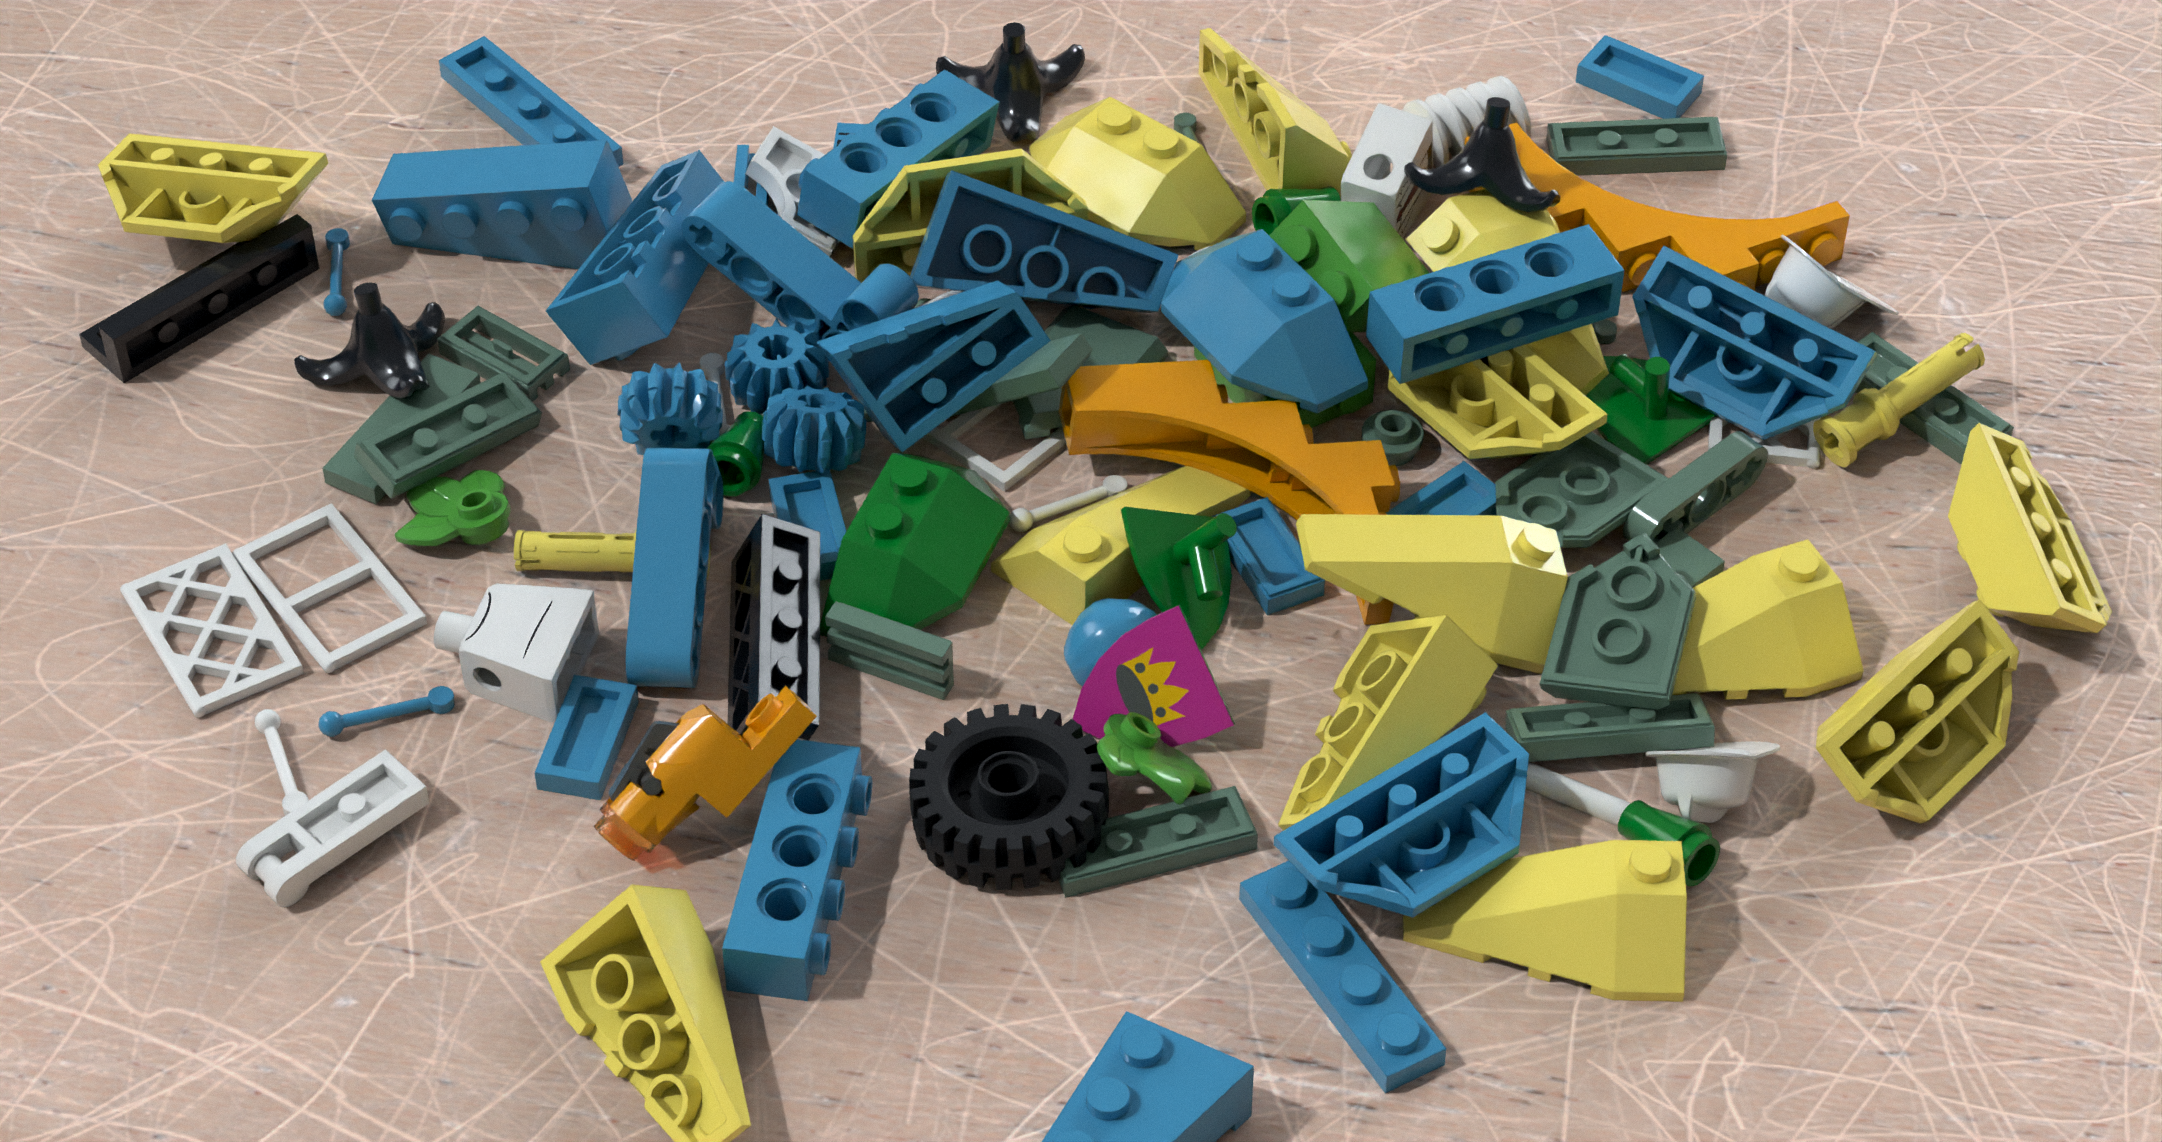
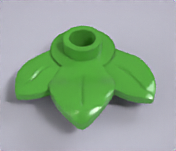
[395,470,511,546]
[1097,712,1212,805]

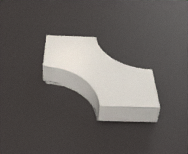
[745,126,840,258]

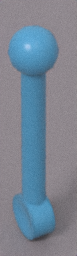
[323,228,350,316]
[318,686,455,737]

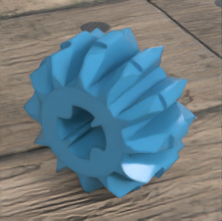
[725,318,829,414]
[617,362,723,455]
[762,385,867,474]

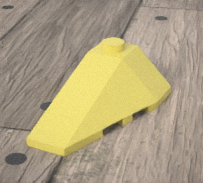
[1198,28,1352,198]
[1406,189,1609,395]
[991,466,1251,625]
[1296,514,1568,674]
[1672,539,1864,700]
[1278,615,1498,831]
[1402,840,1687,1002]
[540,884,751,1142]

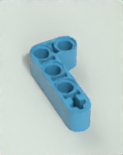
[681,181,919,360]
[626,448,724,688]

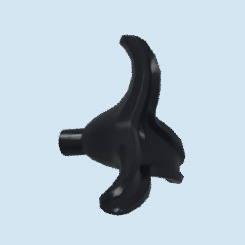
[936,22,1085,143]
[1404,97,1560,212]
[294,282,445,399]

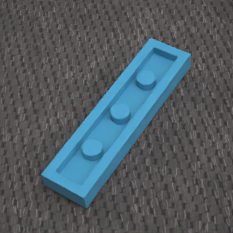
[439,36,624,167]
[1239,861,1446,1094]

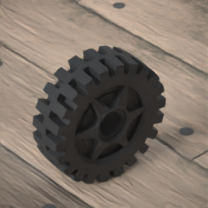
[909,704,1109,890]

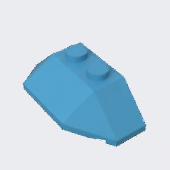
[1161,229,1368,413]
[1632,246,1877,440]
[1274,712,1529,918]

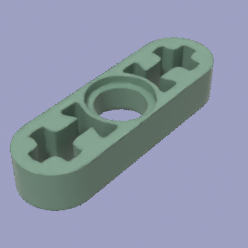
[1623,431,1768,543]

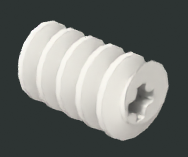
[1402,76,1531,167]

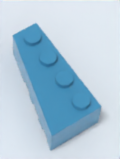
[372,140,633,269]
[546,150,724,365]
[910,170,1178,313]
[1042,1011,1254,1142]

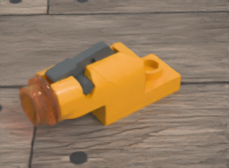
[594,686,817,861]

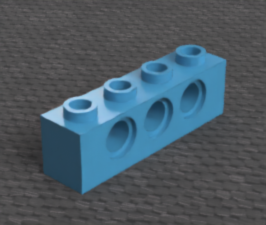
[797,69,999,249]
[1366,224,1625,384]
[722,739,872,1001]

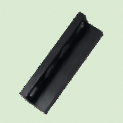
[79,214,320,383]
[727,514,820,741]

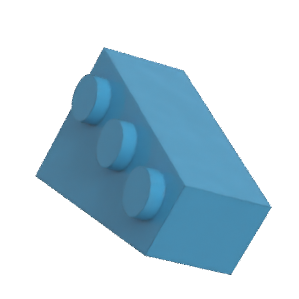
[816,280,1051,452]

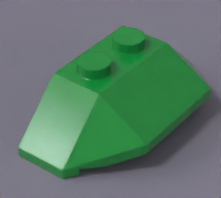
[820,453,1010,637]

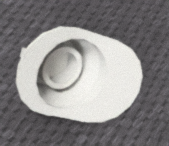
[1765,234,1899,328]
[1646,741,1780,823]

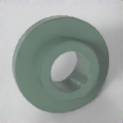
[1361,410,1424,466]

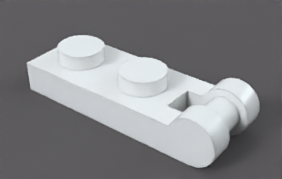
[236,749,429,907]

